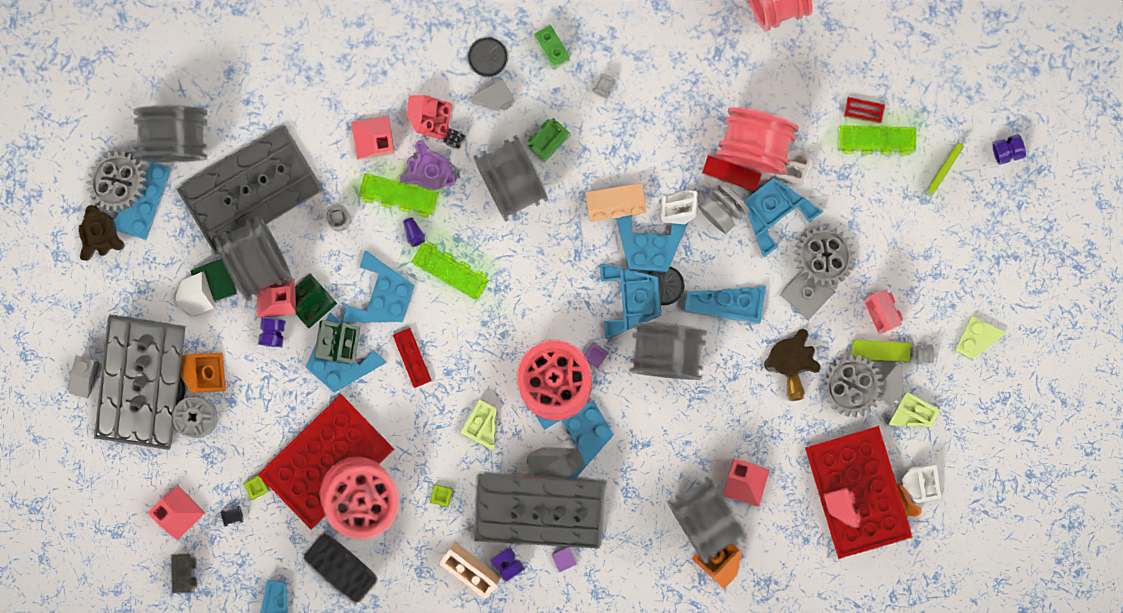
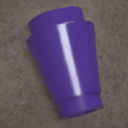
[403,217,425,247]

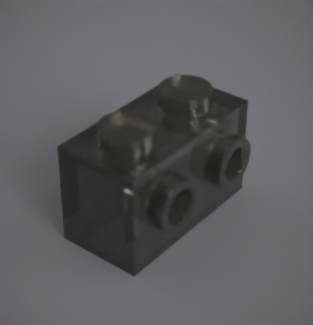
[171,553,197,593]

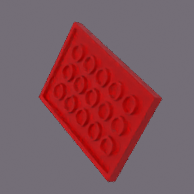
[258,394,395,530]
[805,426,913,559]

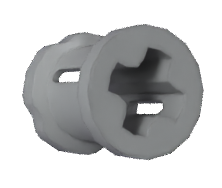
[592,73,616,98]

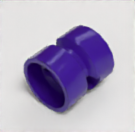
[992,134,1026,165]
[258,318,286,348]
[490,547,525,583]

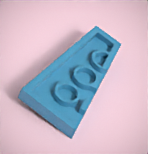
[114,162,171,240]
[684,286,766,324]
[260,579,288,613]

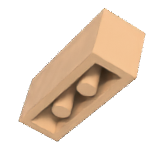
[585,183,646,222]
[439,542,501,599]

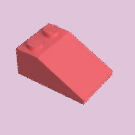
[863,289,903,335]

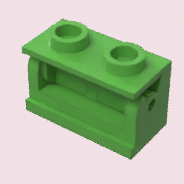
[534,24,570,70]
[528,118,571,163]

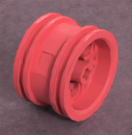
[748,0,813,32]
[715,107,799,175]
[517,340,592,420]
[320,457,399,539]

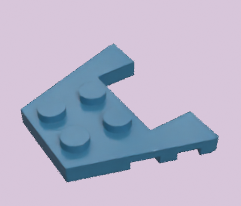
[744,178,824,257]
[615,215,689,273]
[342,251,414,323]
[600,264,662,339]
[306,312,386,393]
[536,402,614,478]

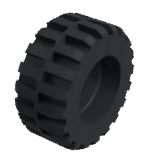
[303,533,378,604]

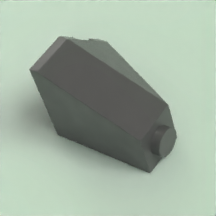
[525,448,586,477]

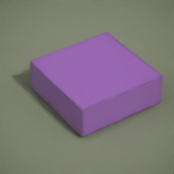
[584,342,609,369]
[552,547,577,573]

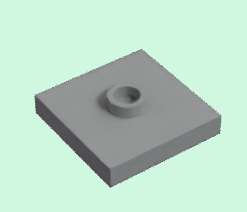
[780,274,835,320]

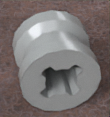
[916,344,934,364]

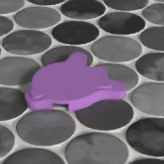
[400,140,456,191]

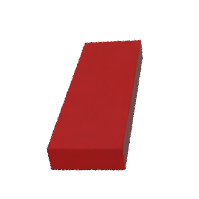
[701,155,762,192]
[393,328,432,389]

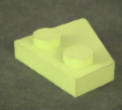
[955,316,1006,359]
[888,392,940,427]
[460,399,496,451]

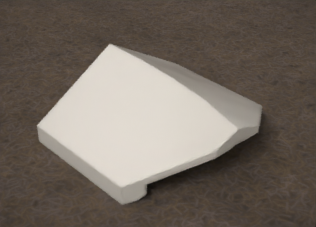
[770,148,813,184]
[661,190,699,224]
[175,272,216,317]
[902,463,942,503]

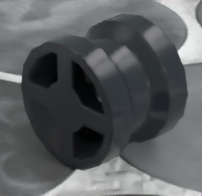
[443,128,466,150]

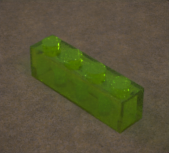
[837,125,916,156]
[358,173,439,218]
[411,242,489,301]

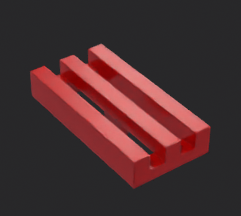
[844,97,885,124]

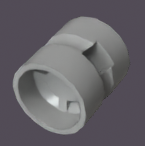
[324,204,351,231]

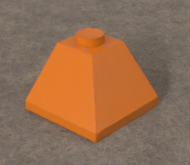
[180,353,226,393]
[692,543,742,589]

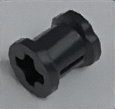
[221,506,244,527]

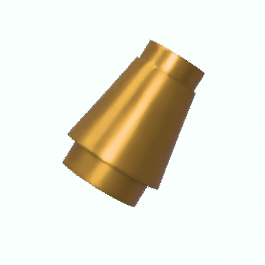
[786,375,805,401]

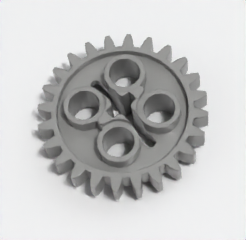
[86,151,148,213]
[793,225,856,287]
[822,354,885,417]

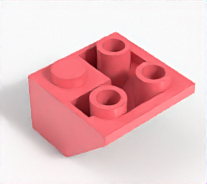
[406,95,452,140]
[351,116,395,160]
[257,278,296,318]
[722,458,770,507]
[147,486,205,540]
[824,488,861,528]

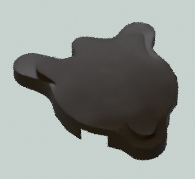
[78,205,125,261]
[764,329,821,377]

